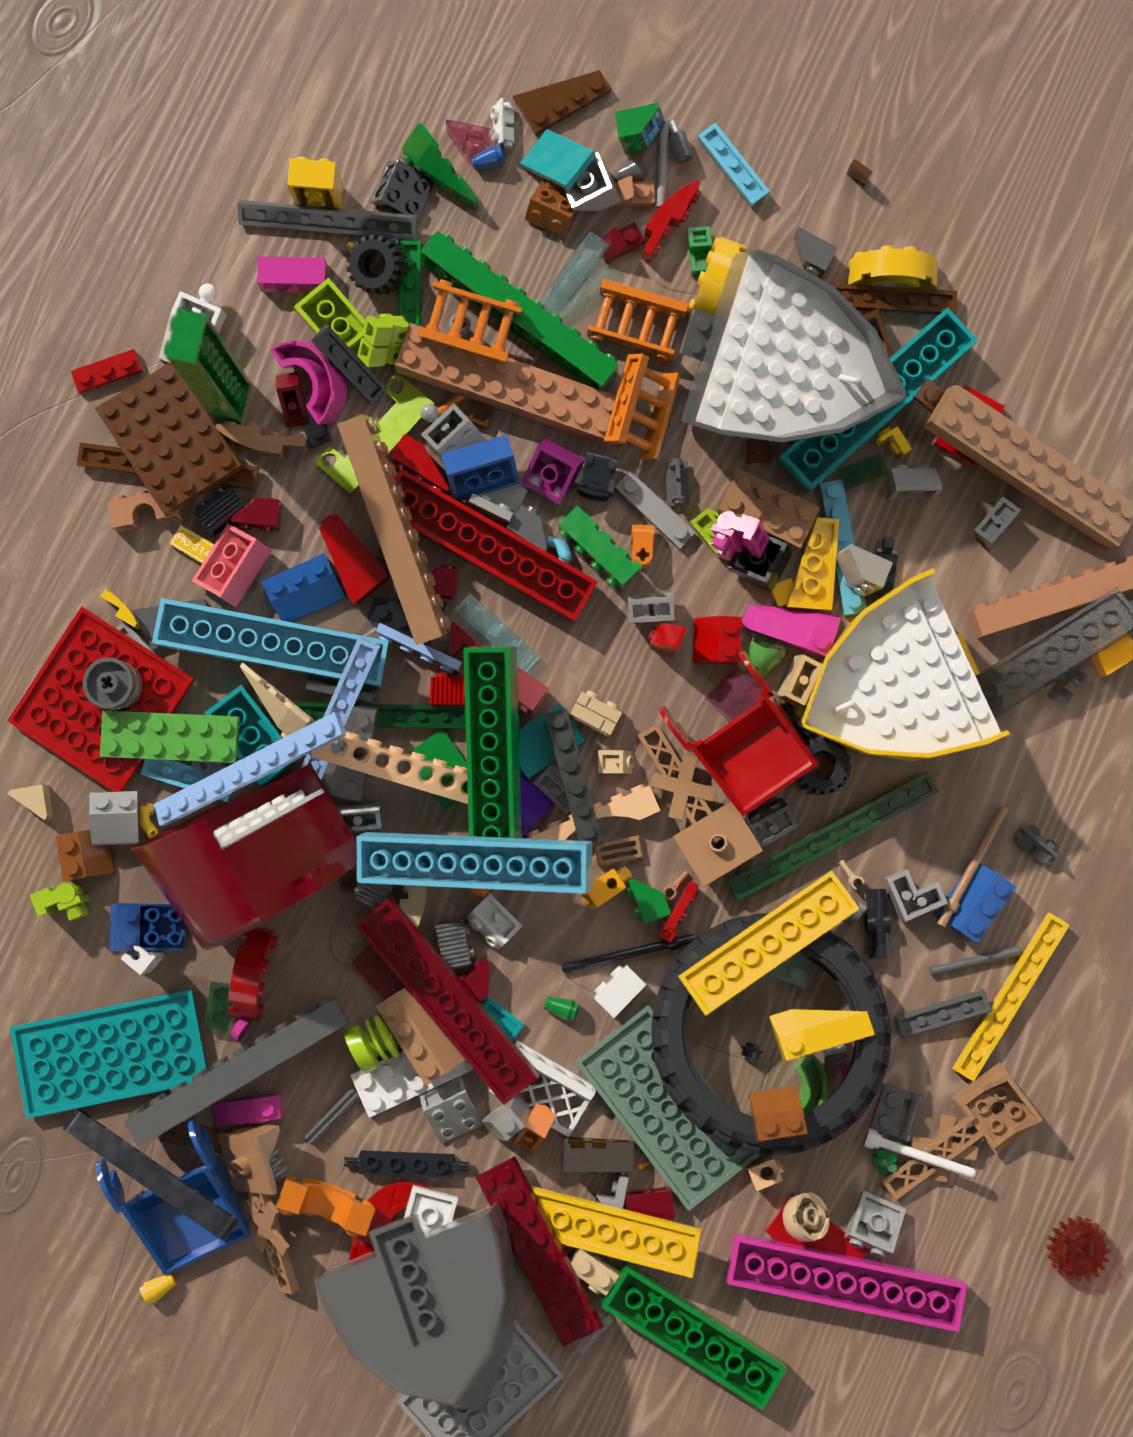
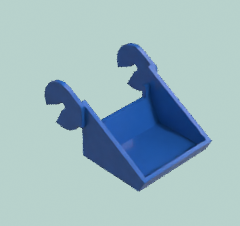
[96,1117,250,1275]

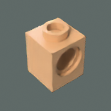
[746,1155,784,1191]

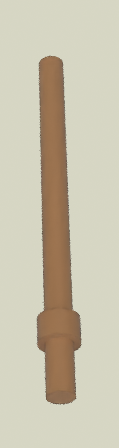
[937,806,1009,928]

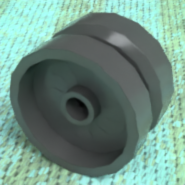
[83,658,142,711]

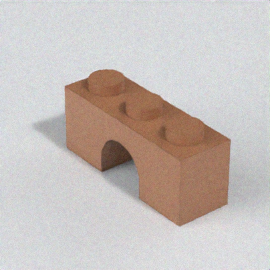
[107,491,183,532]

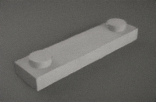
[615,471,696,550]

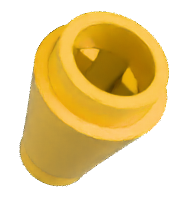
[139,1273,177,1305]

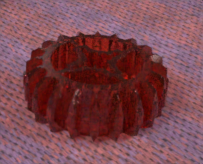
[1046,1216,1111,1282]

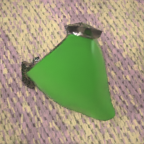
[749,633,786,677]

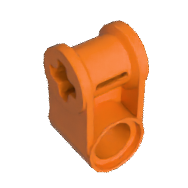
[631,525,655,570]

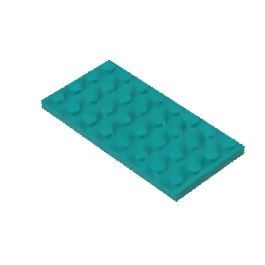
[10,989,209,1119]

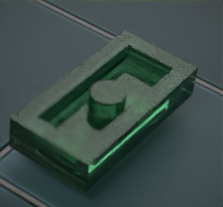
[838,452,889,491]
[204,981,232,1031]

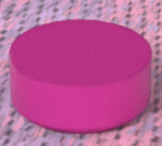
[230,1018,251,1042]

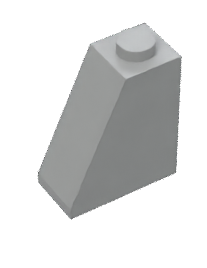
[481,1094,531,1141]

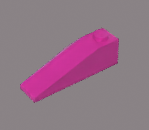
[742,605,840,660]

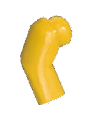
[139,803,158,838]

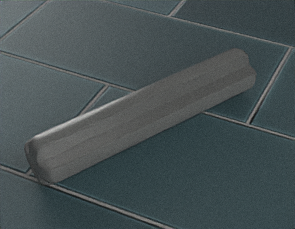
[305,1088,360,1145]

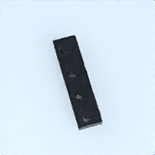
[311,324,387,405]

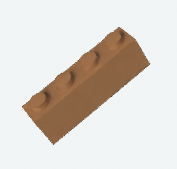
[376,987,466,1086]

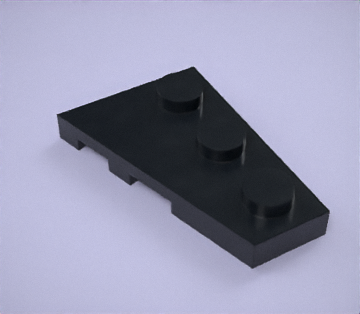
[367,598,447,645]

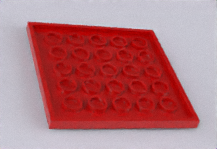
[7,606,196,792]

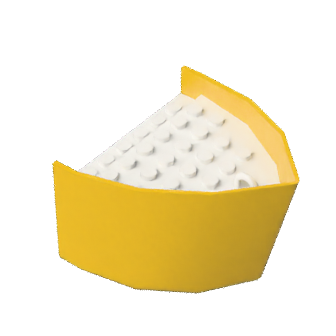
[802,568,1009,762]

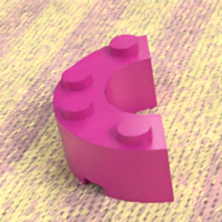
[270,341,347,425]

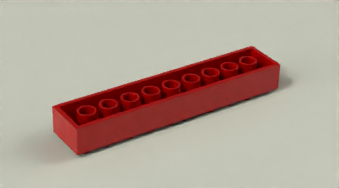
[395,468,598,624]

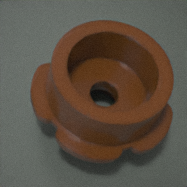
[338,871,358,894]

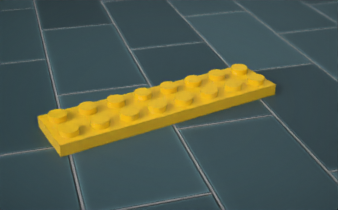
[678,870,859,1016]
[531,1186,702,1278]

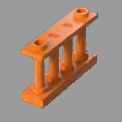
[418,279,522,364]
[587,279,689,361]
[604,354,681,460]

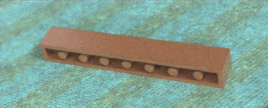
[969,555,1133,639]

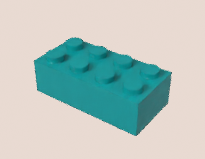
[205,685,301,786]

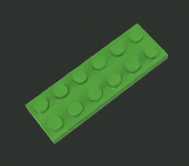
[100,711,240,763]

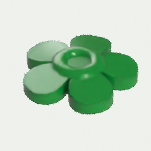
[872,1148,898,1174]

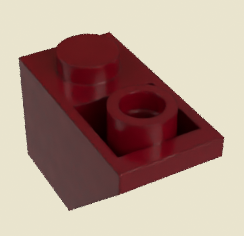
[231,497,283,533]
[459,957,490,1003]

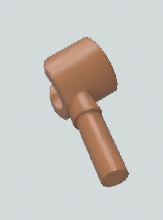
[663,871,689,899]

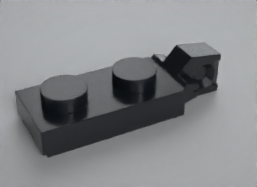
[868,536,898,600]

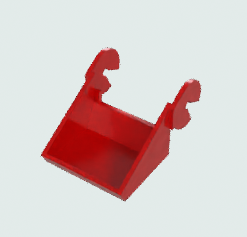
[659,650,819,817]

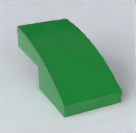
[688,226,712,276]

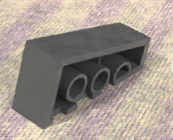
[321,704,379,801]

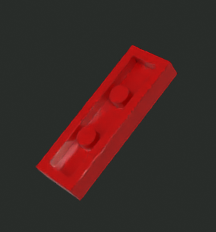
[71,349,143,394]

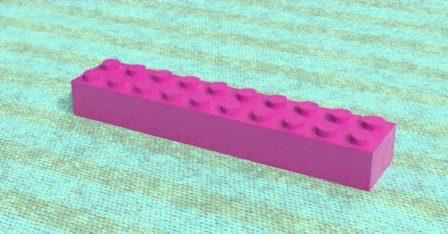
[725,1231,967,1332]

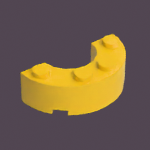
[687,236,746,320]
[848,245,938,290]

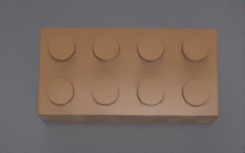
[717,468,820,552]

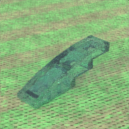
[539,232,609,316]
[455,594,540,672]

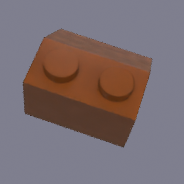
[55,830,115,881]
[748,1086,807,1142]

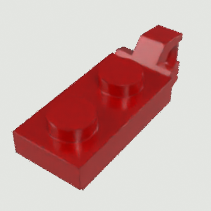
[658,881,700,942]

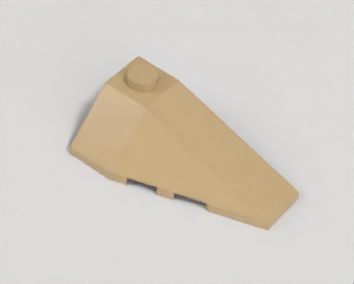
[240,663,316,738]

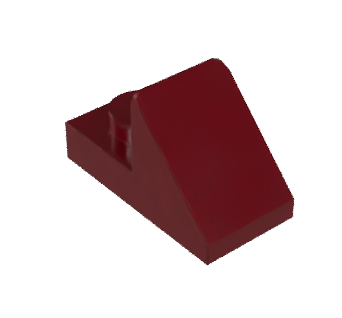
[596,222,645,264]
[450,621,481,658]

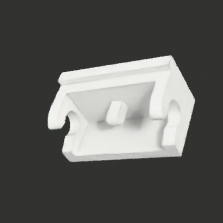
[121,946,166,975]

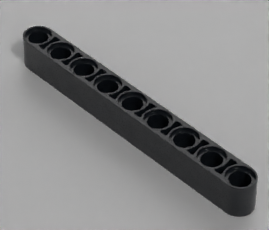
[63,1108,239,1241]

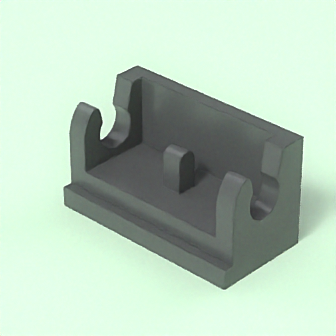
[974,497,1021,551]

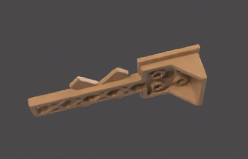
[638,724,763,887]
[881,1062,1043,1200]
[217,1124,299,1294]

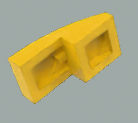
[100,589,141,630]

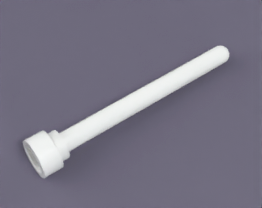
[864,1128,976,1178]

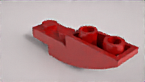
[642,180,702,262]

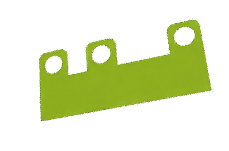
[316,374,434,494]

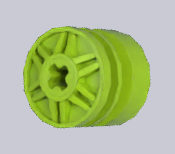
[344,1013,402,1074]

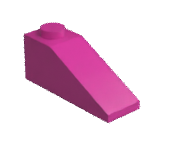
[213,1092,285,1126]

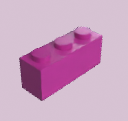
[257,256,328,294]

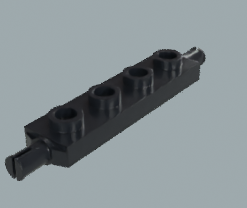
[344,1150,470,1178]

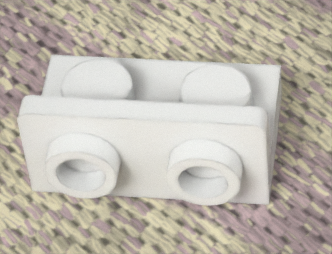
[466,894,522,950]

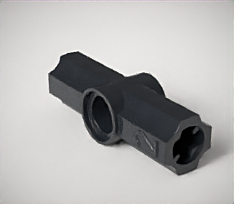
[864,889,891,959]

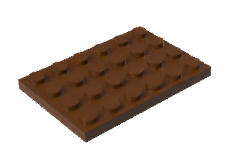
[95,363,243,517]

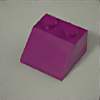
[521,439,585,505]

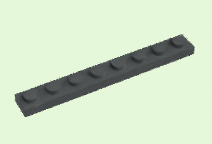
[238,200,417,240]

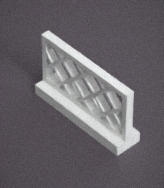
[489,1040,596,1137]

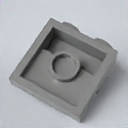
[844,1191,906,1258]

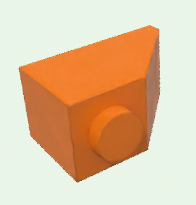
[513,1103,556,1153]

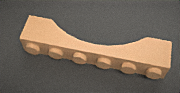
[526,784,660,840]

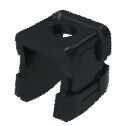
[574,450,618,502]

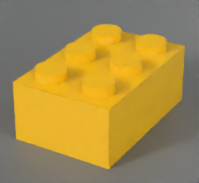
[287,157,344,209]

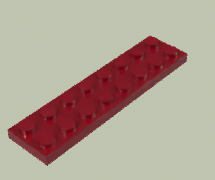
[475,1156,604,1347]

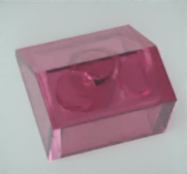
[705,666,763,722]

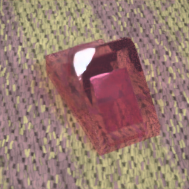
[445,119,491,157]

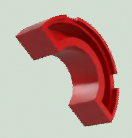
[228,927,278,1021]

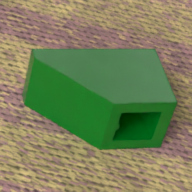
[626,879,671,924]

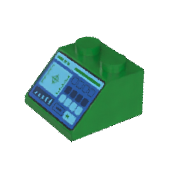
[615,102,665,155]

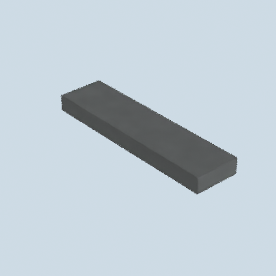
[895,989,992,1038]

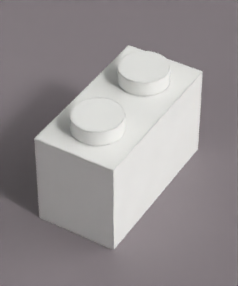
[594,964,646,1018]

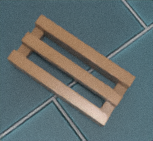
[595,835,643,866]

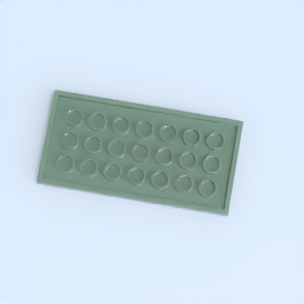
[575,1005,761,1211]

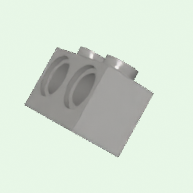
[628,592,675,623]

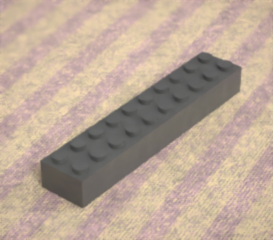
[124,996,349,1147]

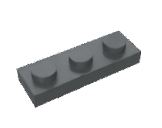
[305,675,378,704]

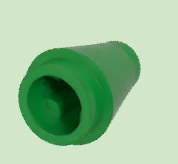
[544,996,580,1022]

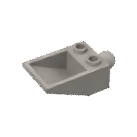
[421,403,487,461]

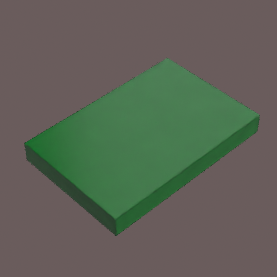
[407,729,468,811]

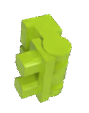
[357,314,409,367]
[30,883,90,921]

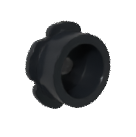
[740,1042,763,1060]

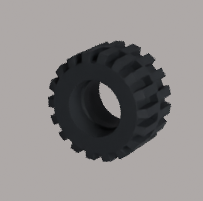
[346,235,408,294]
[795,737,852,795]

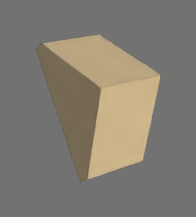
[7,784,54,821]

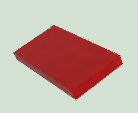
[765,1193,868,1259]

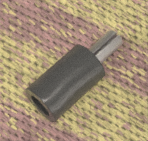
[669,120,694,163]

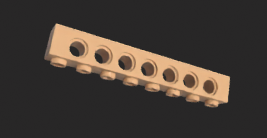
[309,732,468,804]

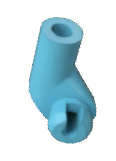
[546,535,572,564]

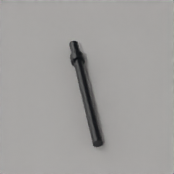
[561,933,696,973]

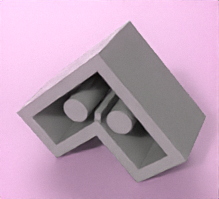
[882,869,948,922]

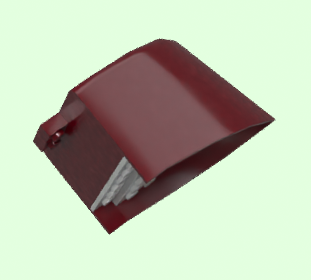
[131,763,357,950]

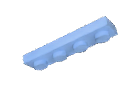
[376,623,463,674]

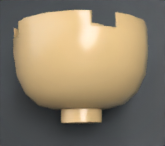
[783,1193,829,1242]

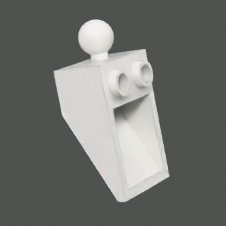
[159,284,227,363]

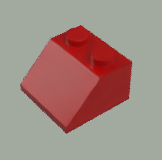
[692,616,742,665]

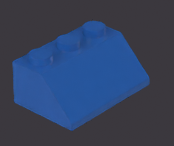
[441,435,520,502]
[261,553,346,623]
[934,864,1016,943]

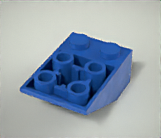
[109,903,186,952]

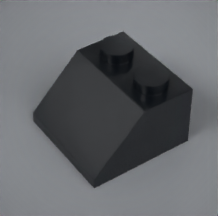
[727,536,792,593]

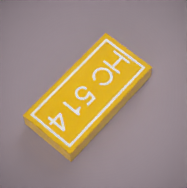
[169,525,214,563]

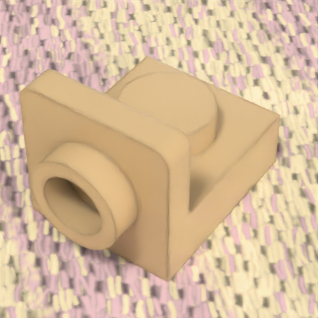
[598,750,635,774]

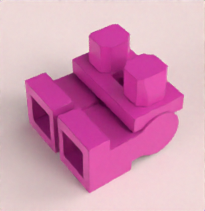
[711,511,770,560]

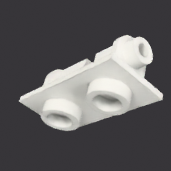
[491,98,514,149]

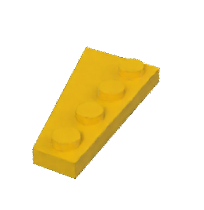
[786,517,839,610]

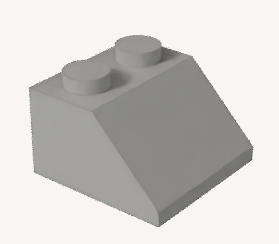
[564,152,621,211]
[887,465,942,500]
[836,544,893,596]
[89,791,139,846]

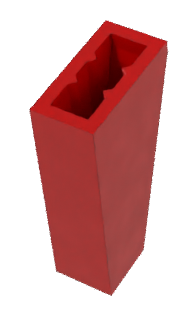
[319,514,390,607]

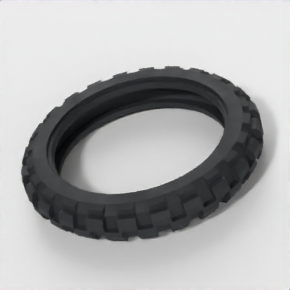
[651,913,892,1155]

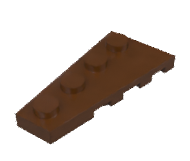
[513,70,611,136]

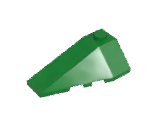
[402,122,479,210]

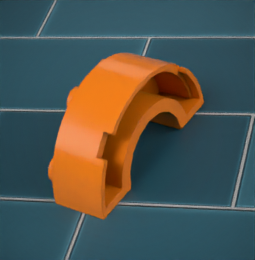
[276,1177,375,1237]

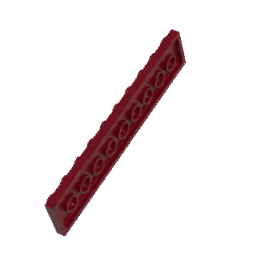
[355,896,540,1105]

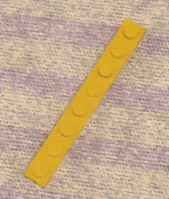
[952,912,1070,1082]

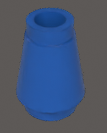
[472,145,506,170]

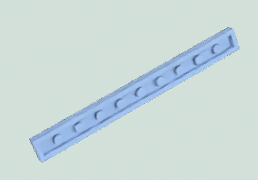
[153,712,347,826]

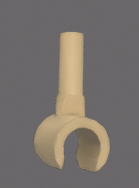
[838,860,864,890]

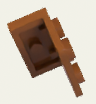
[525,179,576,238]

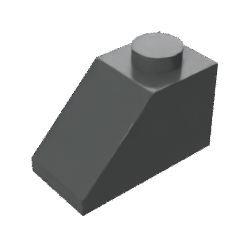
[793,227,838,278]
[507,505,547,552]

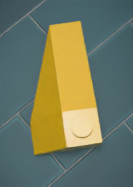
[769,1009,875,1062]

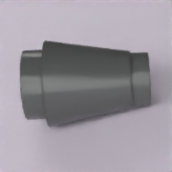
[614,157,648,181]

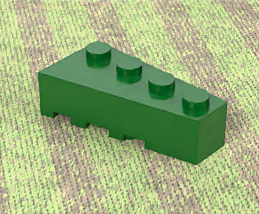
[558,505,642,592]

